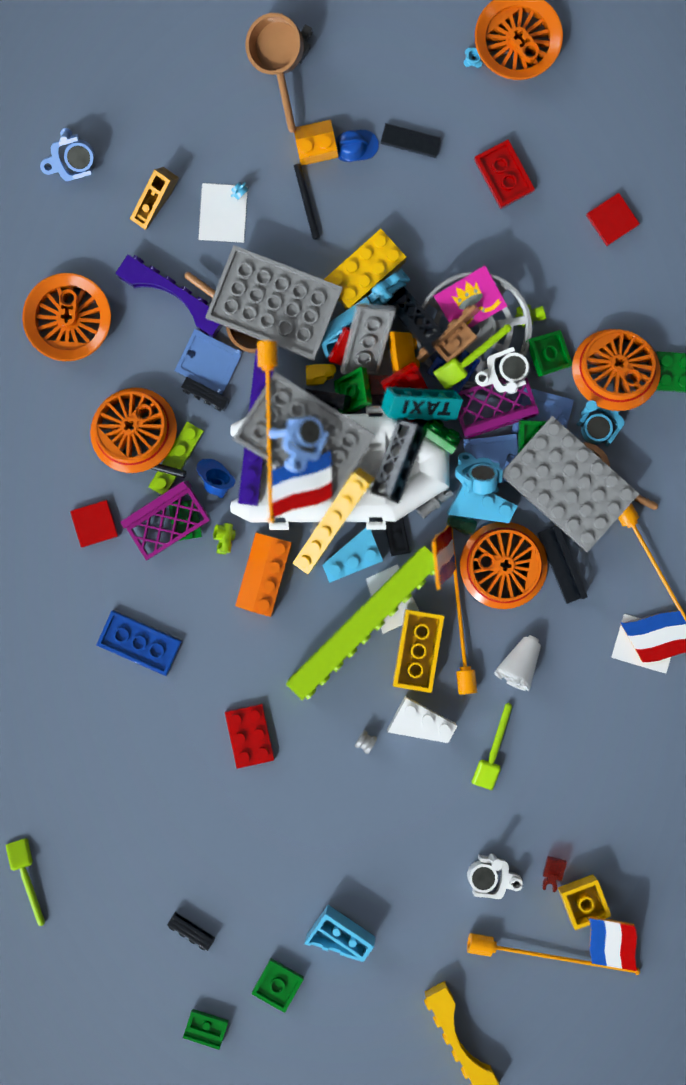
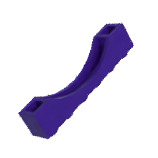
[115,254,223,338]

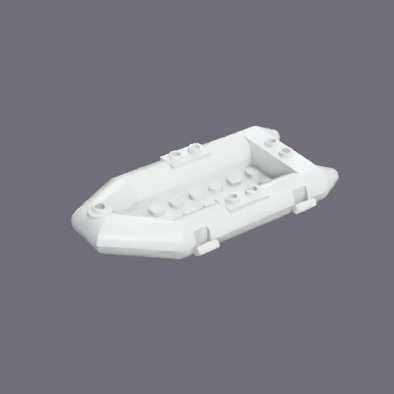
[231,406,450,530]

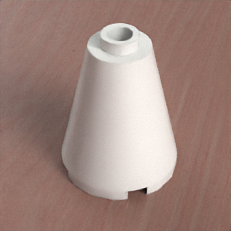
[494,635,541,691]

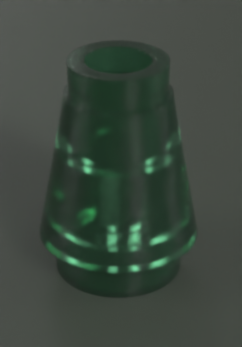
[447,515,477,536]

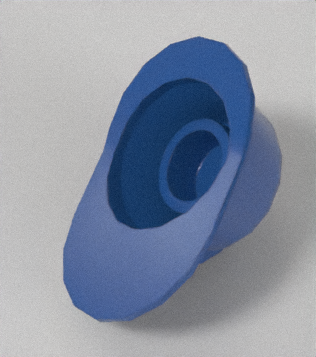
[335,130,379,162]
[196,458,235,498]

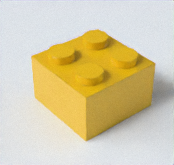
[557,874,612,930]

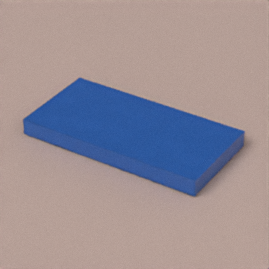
[96,610,182,676]

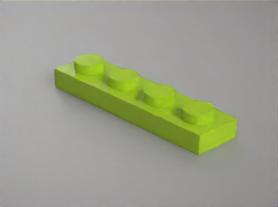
[148,422,204,495]

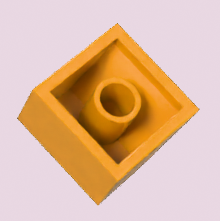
[294,119,338,166]
[388,332,420,374]

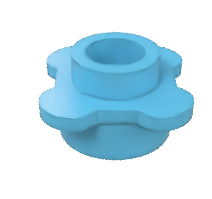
[464,48,482,68]
[231,182,248,200]

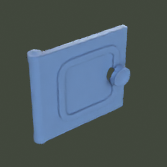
[174,329,243,395]
[511,386,574,434]
[463,434,518,483]

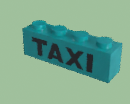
[381,387,463,421]

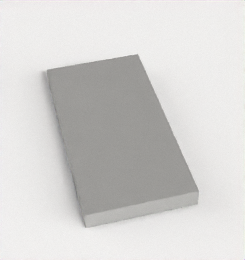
[340,303,396,376]

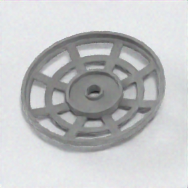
[416,271,532,388]

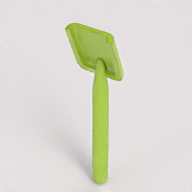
[433,324,512,390]
[471,703,512,790]
[6,838,45,926]

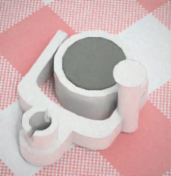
[475,347,530,393]
[467,853,523,899]

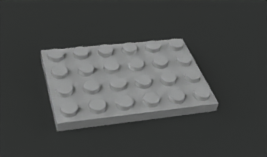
[205,245,343,361]
[232,372,375,502]
[502,416,639,552]

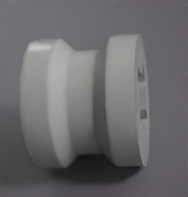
[354,730,377,754]

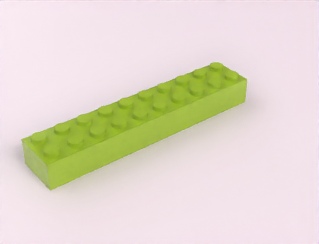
[286,545,435,700]

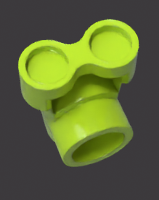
[515,304,546,328]
[213,523,236,555]

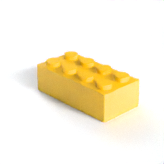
[324,229,407,310]
[392,609,444,693]

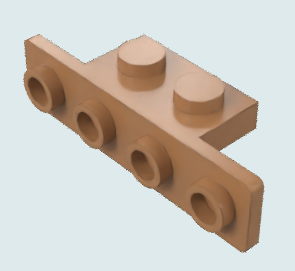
[416,304,480,363]

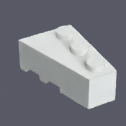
[387,696,457,743]

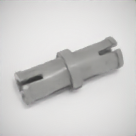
[416,488,453,519]

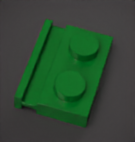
[169,500,202,541]
[183,1009,229,1050]

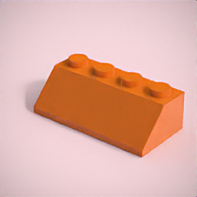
[235,533,292,617]

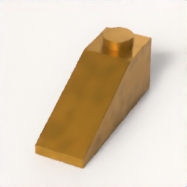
[130,167,179,230]

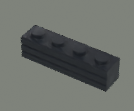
[181,377,230,411]
[305,389,351,410]
[167,912,215,951]

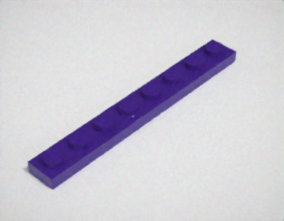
[238,349,274,506]

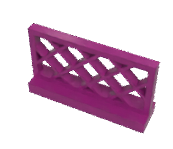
[457,377,539,439]
[120,481,211,561]

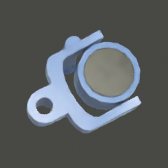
[40,128,94,181]
[269,417,329,472]

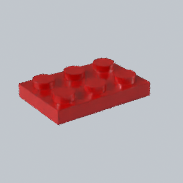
[474,139,535,209]
[380,362,428,423]
[225,703,275,769]

